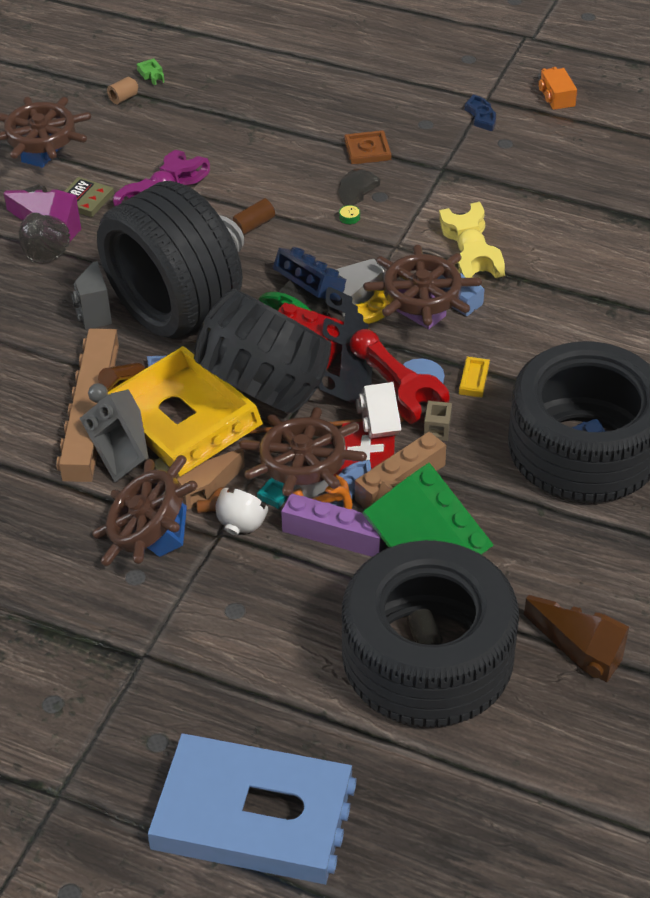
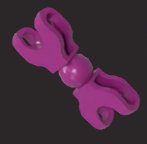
[113,150,210,207]

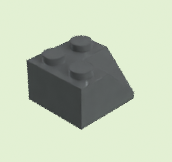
[71,261,112,330]

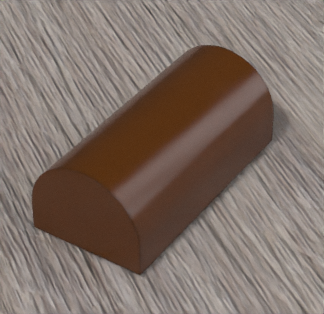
[233,198,275,235]
[98,363,146,391]

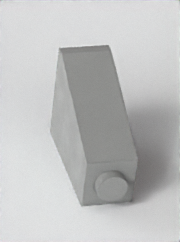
[332,258,385,316]

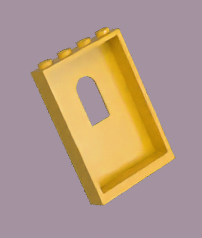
[108,346,263,477]

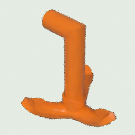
[292,475,353,509]

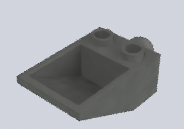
[79,383,148,482]

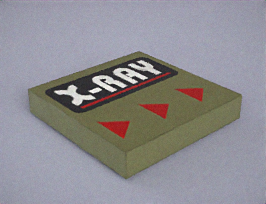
[64,177,114,217]

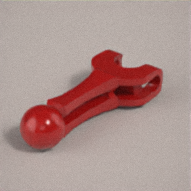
[350,329,450,424]

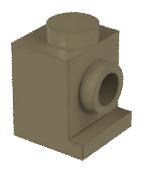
[424,401,452,441]

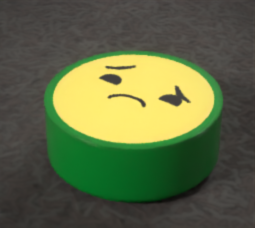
[339,205,360,224]

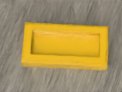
[459,357,490,398]

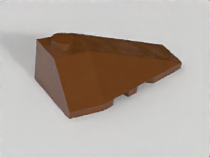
[524,595,629,682]

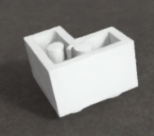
[356,382,401,439]

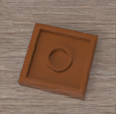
[344,130,392,165]

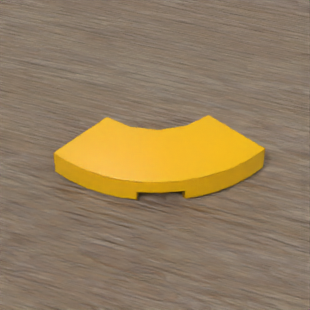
[356,290,390,324]

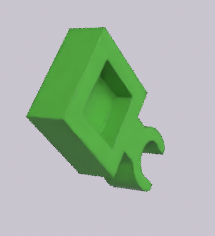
[137,58,165,85]

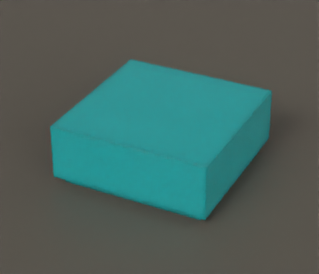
[257,478,289,509]

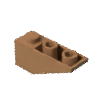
[175,448,245,510]

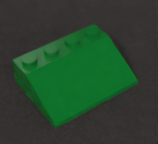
[362,462,494,555]

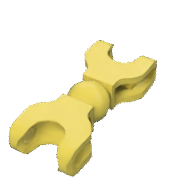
[439,202,505,278]

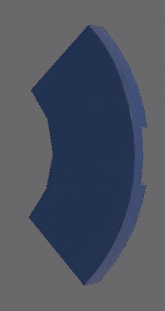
[464,94,496,131]

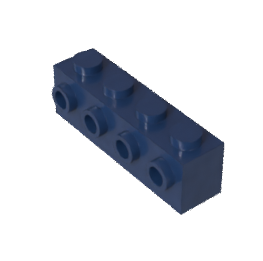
[273,247,347,301]

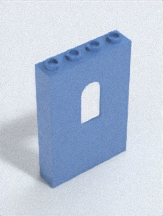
[148,733,357,885]

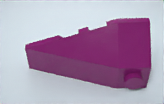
[4,190,81,244]

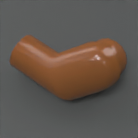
[197,487,229,513]

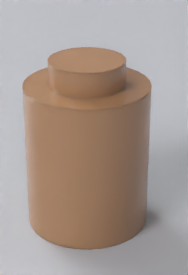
[107,77,138,104]

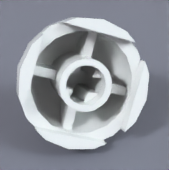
[216,488,268,535]

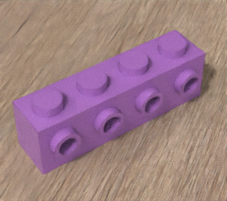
[281,494,386,557]

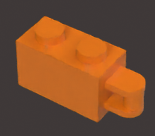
[539,67,577,110]

